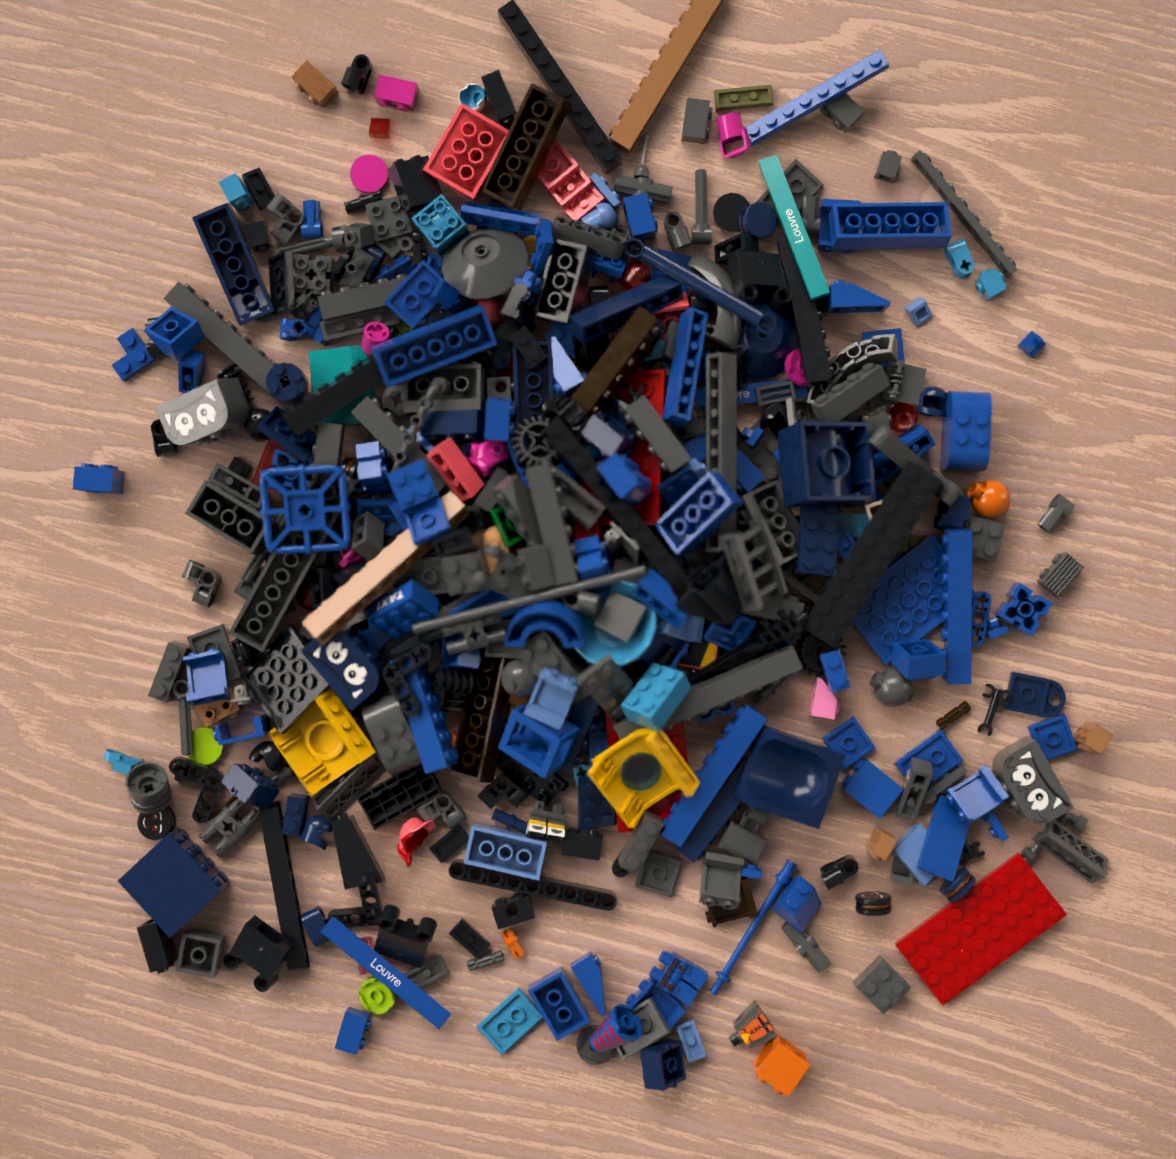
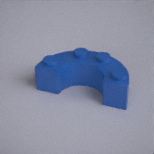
[505,601,587,647]

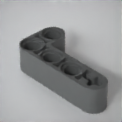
[551,216,630,259]

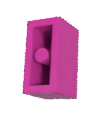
[374,74,419,112]

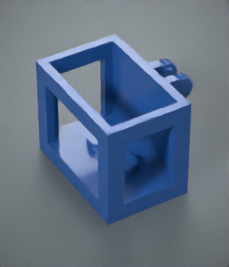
[498,701,580,779]

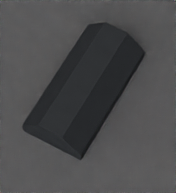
[356,765,442,830]

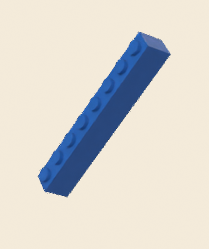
[941,528,972,685]
[660,703,767,847]

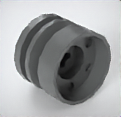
[126,762,172,814]

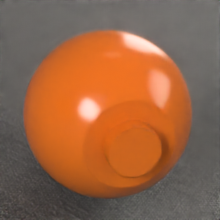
[967,480,1010,518]

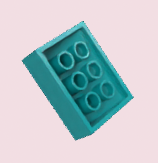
[308,346,375,427]

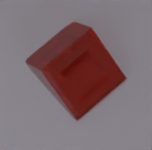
[369,118,390,139]

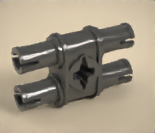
[442,613,505,656]
[199,798,260,857]

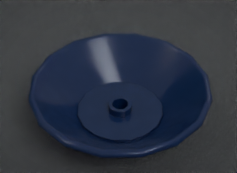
[717,296,799,380]

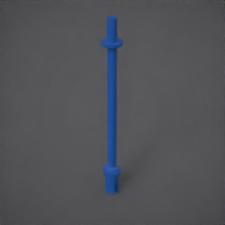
[710,859,798,995]

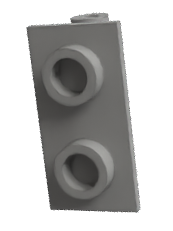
[231,683,256,705]

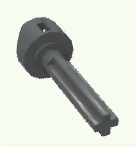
[279,224,351,257]

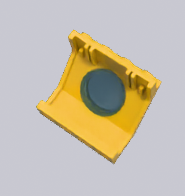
[587,728,700,828]

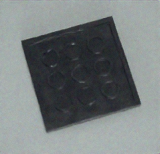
[241,625,330,734]

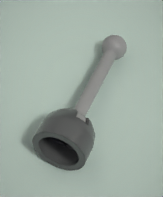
[633,133,650,179]

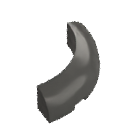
[687,253,742,350]
[806,334,898,407]

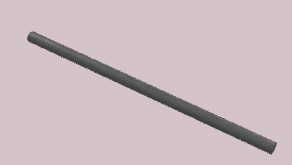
[412,565,646,634]

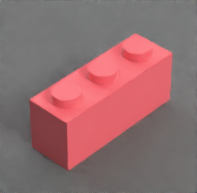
[426,437,485,502]

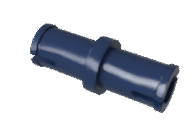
[491,808,528,834]

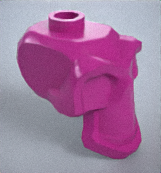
[465,440,510,478]

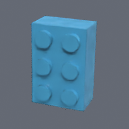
[620,662,691,732]

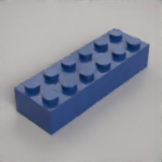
[828,202,952,250]
[370,305,497,387]
[390,653,459,774]

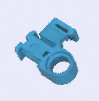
[103,749,144,775]

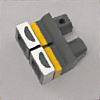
[525,800,567,843]

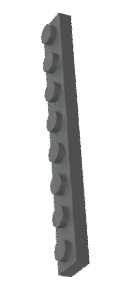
[911,150,1018,278]

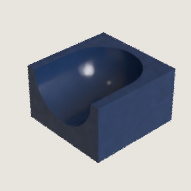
[733,725,846,829]

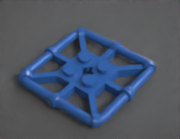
[260,464,351,555]

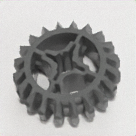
[511,416,559,467]

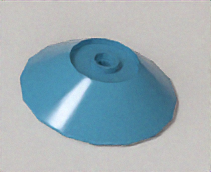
[574,581,657,667]

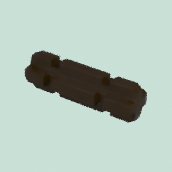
[936,701,971,730]

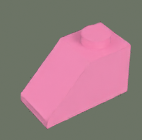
[809,676,840,719]

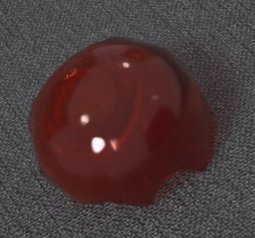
[887,402,918,433]

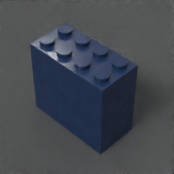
[118,828,230,938]

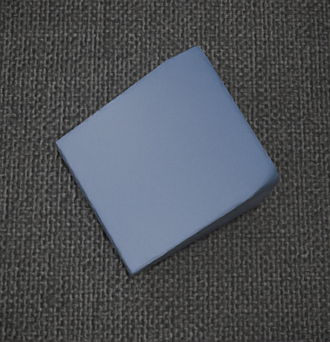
[904,297,933,327]

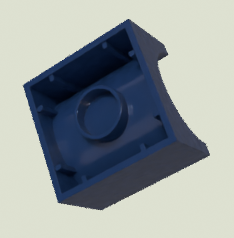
[778,421,876,508]

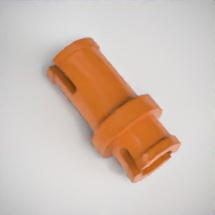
[501,928,525,960]

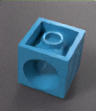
[411,194,469,255]

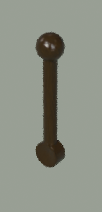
[208,795,238,821]

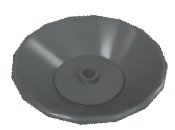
[441,227,529,299]

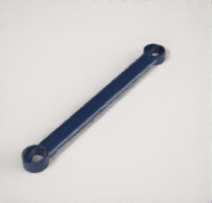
[625,238,778,334]

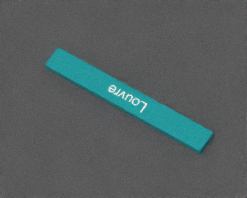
[758,155,830,301]

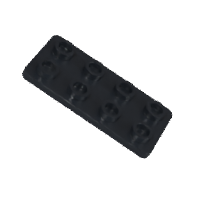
[497,750,566,806]

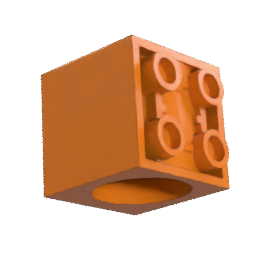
[753,1034,811,1097]

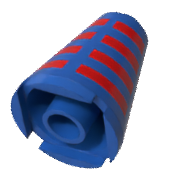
[590,1004,643,1053]

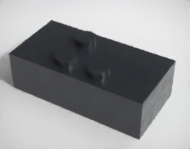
[533,239,597,326]

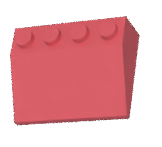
[423,103,509,203]

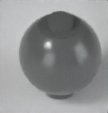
[501,659,538,698]
[870,669,914,707]

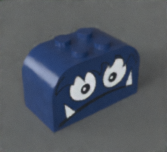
[300,625,385,711]

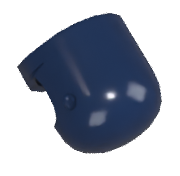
[917,386,947,417]
[300,815,333,850]

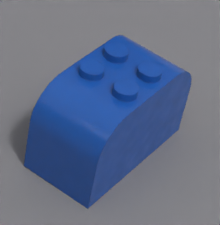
[940,391,992,472]

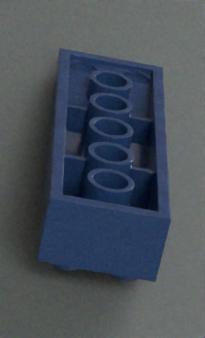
[192,202,275,326]

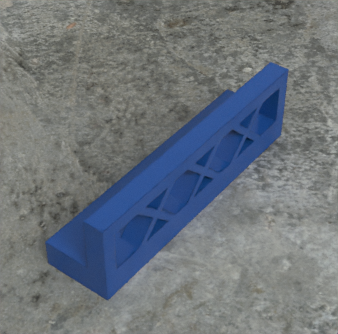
[460,201,541,236]

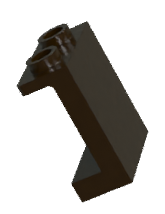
[703,876,758,928]

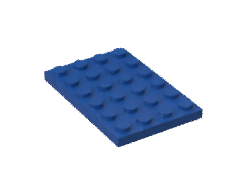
[852,534,977,665]

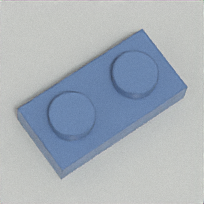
[590,172,620,210]
[676,1018,707,1063]

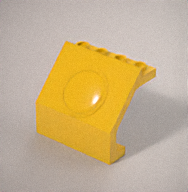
[267,688,376,796]

